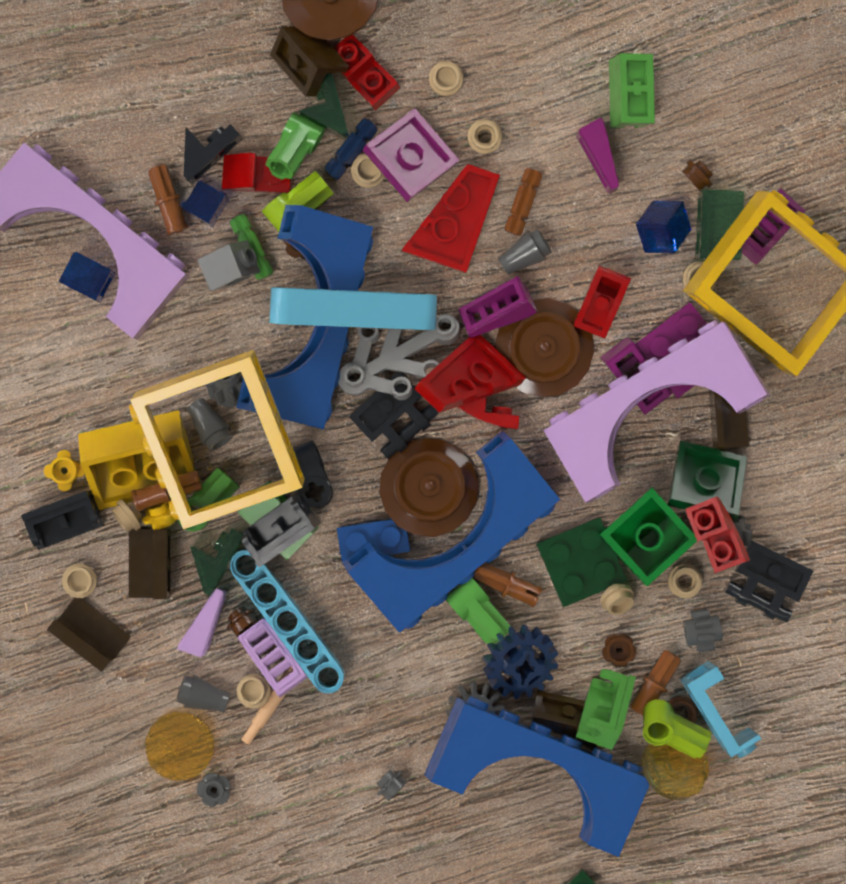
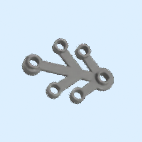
[338,314,460,400]

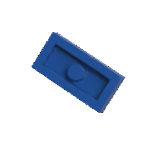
[337,519,410,562]

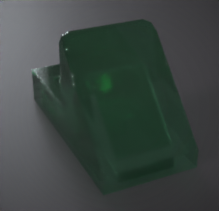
[299,74,349,139]
[190,527,243,596]

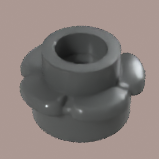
[377,770,408,801]
[197,772,231,807]

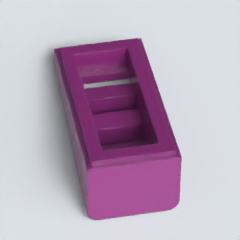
[576,117,619,194]
[739,188,806,265]
[458,276,538,338]
[601,337,672,415]

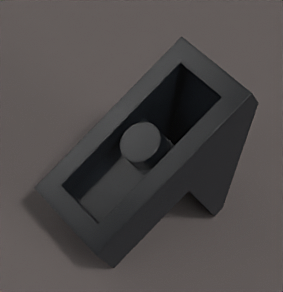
[183,124,243,185]

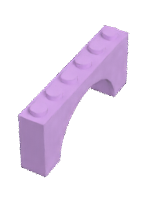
[0,143,188,340]
[544,320,771,503]

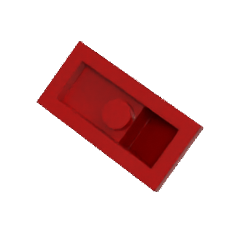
[221,153,291,194]
[573,265,631,339]

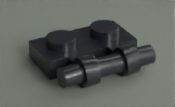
[349,372,439,460]
[724,540,814,623]

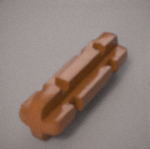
[505,168,542,236]

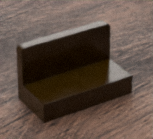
[270,26,349,97]
[709,389,749,449]
[129,529,171,599]
[47,598,130,672]
[529,690,597,752]

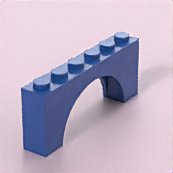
[236,205,373,429]
[342,430,560,633]
[424,696,652,857]

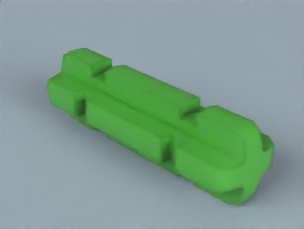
[230,214,273,280]

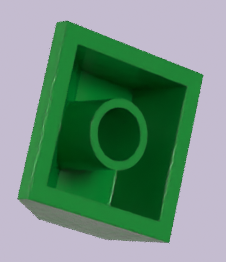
[600,487,697,586]

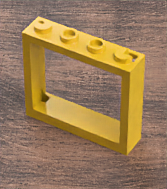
[683,190,846,377]
[129,350,305,529]

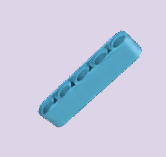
[269,287,437,330]
[230,549,345,693]

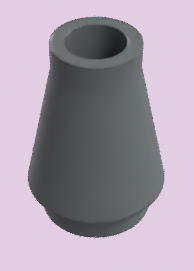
[498,229,552,275]
[187,398,233,451]
[176,675,230,713]

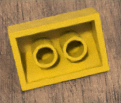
[78,410,196,510]

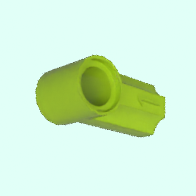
[262,171,334,232]
[643,700,711,759]

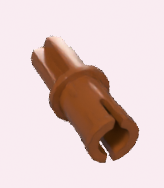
[148,165,189,235]
[132,471,202,511]
[473,562,542,608]
[629,650,681,716]

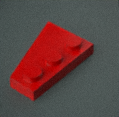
[401,164,500,274]
[414,335,526,413]

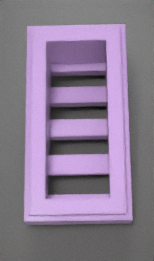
[177,588,227,657]
[238,618,308,698]

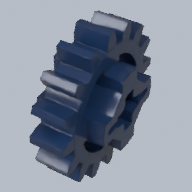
[482,624,558,699]

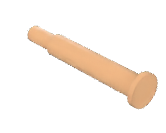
[241,667,294,745]

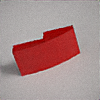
[334,34,401,111]
[457,398,520,430]
[685,496,750,573]

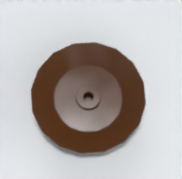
[282,0,378,41]
[495,298,594,397]
[379,438,478,537]

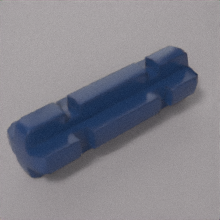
[324,118,377,180]

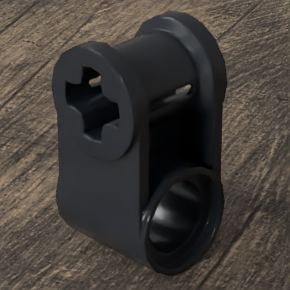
[293,440,333,508]

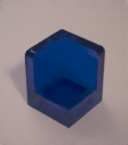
[179,180,230,228]
[636,201,691,253]
[58,252,116,303]

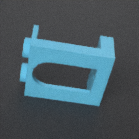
[679,661,761,758]

